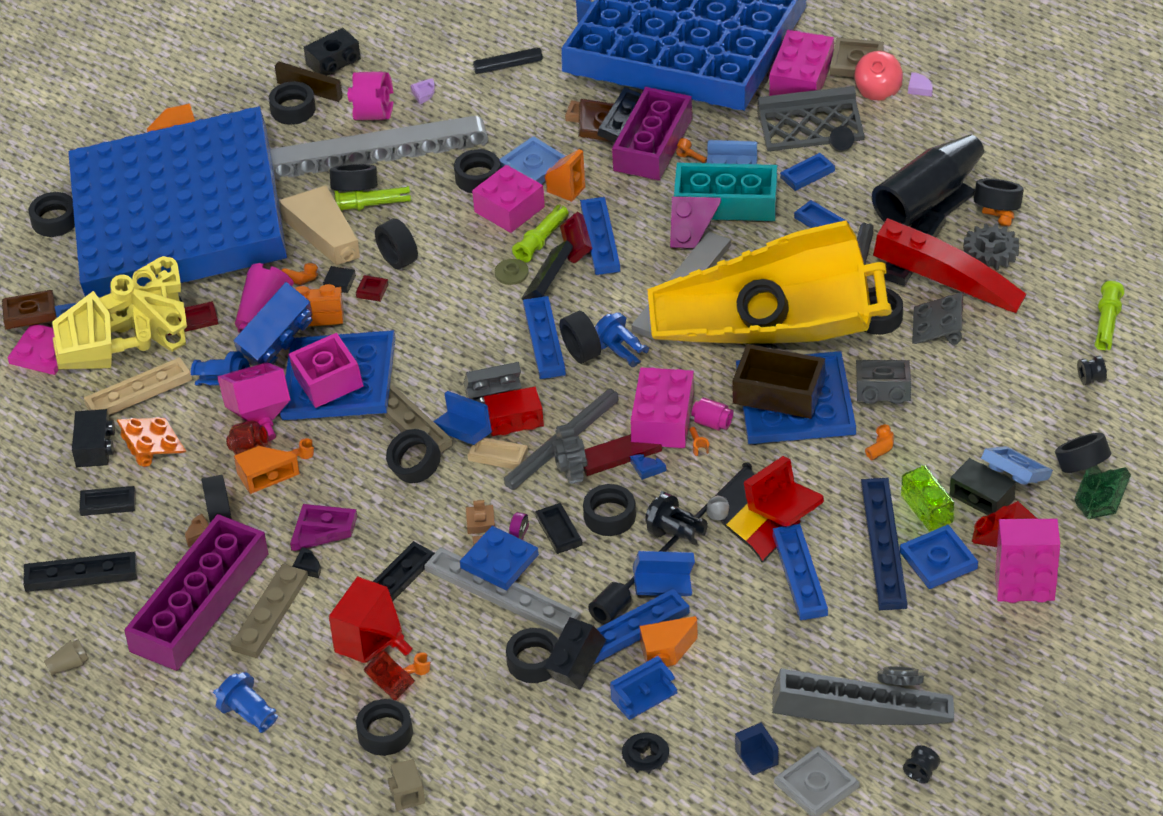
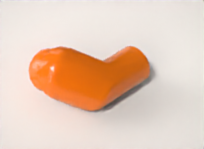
[982,207,1014,227]
[281,263,318,285]
[865,424,894,460]

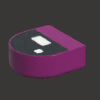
[509,512,529,540]

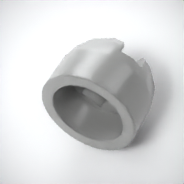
[706,495,729,520]

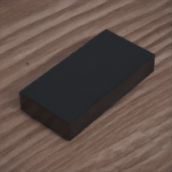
[79,486,136,516]
[535,503,582,554]

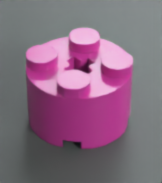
[347,71,393,121]

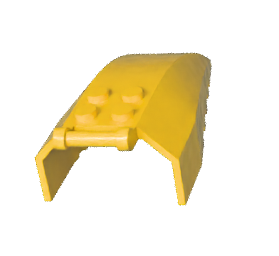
[647,220,892,343]

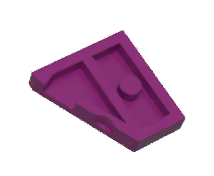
[670,197,721,249]
[290,504,358,551]

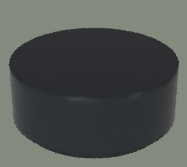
[829,126,854,152]

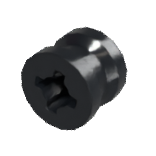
[1077,355,1107,385]
[903,745,940,784]

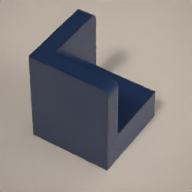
[735,722,779,775]

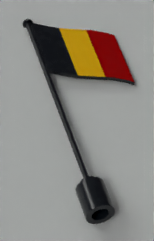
[588,462,801,625]

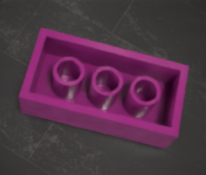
[612,87,692,181]

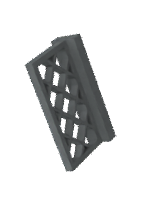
[757,86,865,152]

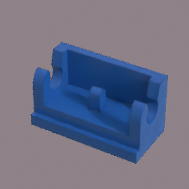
[610,656,677,720]

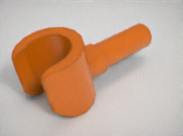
[676,138,707,163]
[689,427,709,456]
[288,438,314,459]
[390,652,431,680]

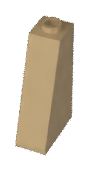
[279,185,360,265]

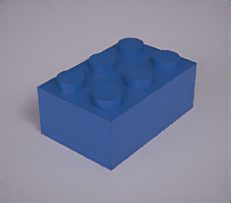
[233,282,312,366]

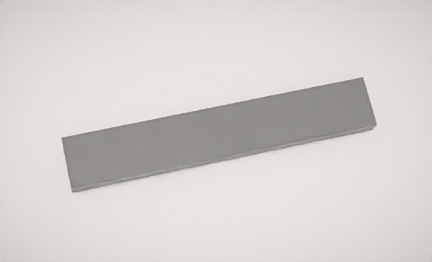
[631,231,731,340]
[424,547,581,635]

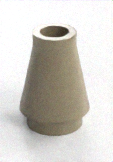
[44,639,89,676]

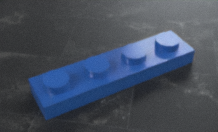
[580,197,620,275]
[523,296,566,379]
[773,524,828,621]
[594,588,690,664]

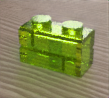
[901,466,955,532]

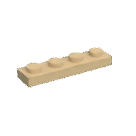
[84,357,192,415]

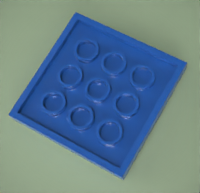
[280,330,396,420]
[736,351,856,444]

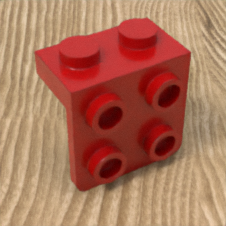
[743,456,824,526]

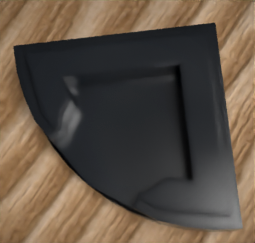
[292,547,321,578]

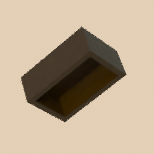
[732,344,825,419]

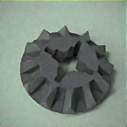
[877,666,924,686]

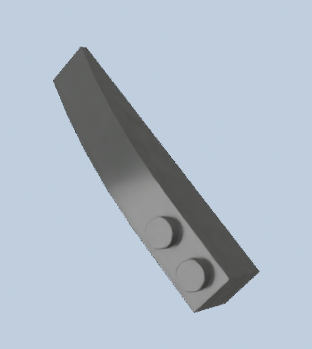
[772,668,954,725]

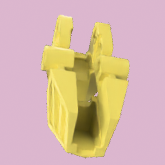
[52,256,187,369]

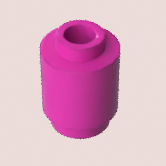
[691,397,734,431]

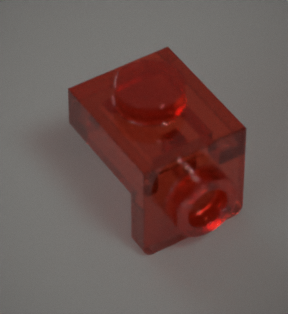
[364,650,415,700]

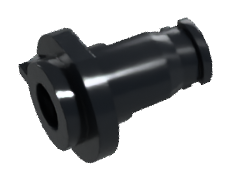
[645,491,708,545]

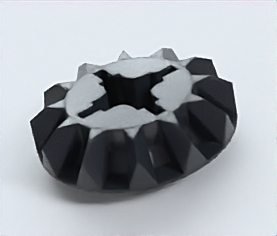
[622,732,669,774]

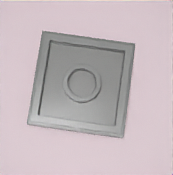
[774,746,860,816]

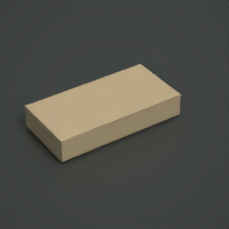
[468,438,528,469]

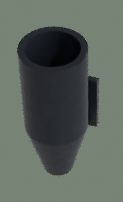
[872,135,984,227]

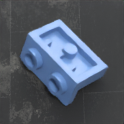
[707,140,757,164]

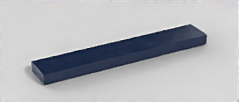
[861,478,908,611]

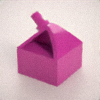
[217,362,290,441]

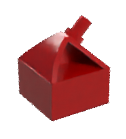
[329,576,413,663]

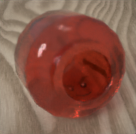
[226,420,269,455]

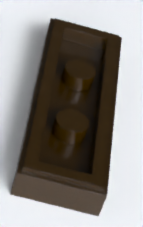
[274,61,343,102]

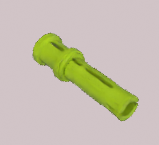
[334,186,411,211]
[512,204,569,263]
[1095,281,1125,351]

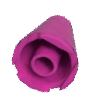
[235,263,295,333]

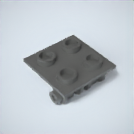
[912,292,963,345]

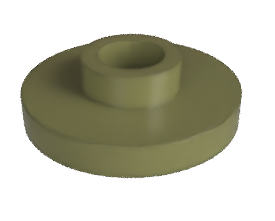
[495,259,529,285]

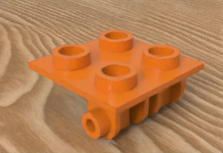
[117,417,186,467]

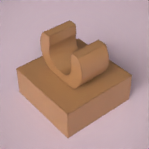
[466,500,495,534]

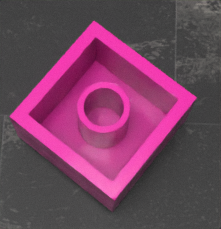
[472,164,545,233]
[288,333,364,408]

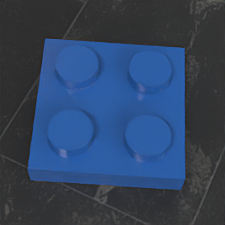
[900,524,978,589]
[460,526,539,591]

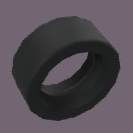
[269,81,316,125]
[454,149,501,193]
[330,164,378,191]
[973,178,1024,211]
[28,192,75,237]
[375,218,418,270]
[736,279,789,328]
[864,287,903,335]
[559,310,602,364]
[386,429,441,484]
[1055,432,1112,473]
[201,474,232,523]
[583,484,636,536]
[506,628,558,683]
[356,699,413,756]

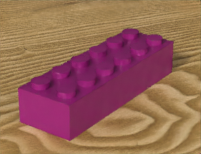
[124,514,268,671]

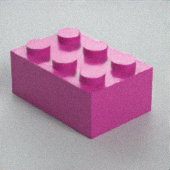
[769,30,834,96]
[631,367,694,448]
[995,519,1061,603]

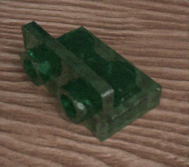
[1074,465,1131,519]

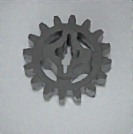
[963,224,1020,270]
[552,424,587,484]

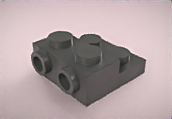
[856,360,911,404]
[463,362,522,404]

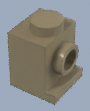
[387,759,425,811]

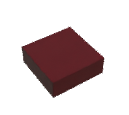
[356,275,389,302]

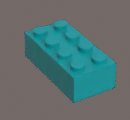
[674,163,777,221]

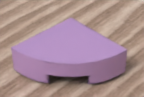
[908,72,933,97]
[410,78,435,104]

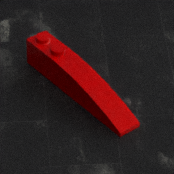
[873,218,1026,313]

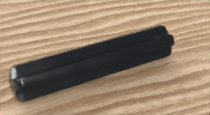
[473,47,543,74]

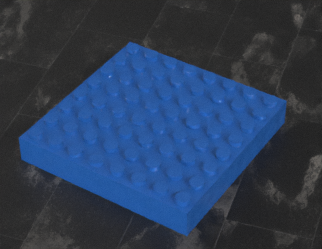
[561,0,806,111]
[68,106,287,298]

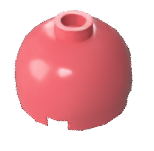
[854,51,903,101]

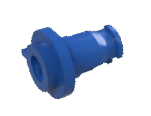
[595,312,649,367]
[191,351,250,386]
[213,672,278,733]

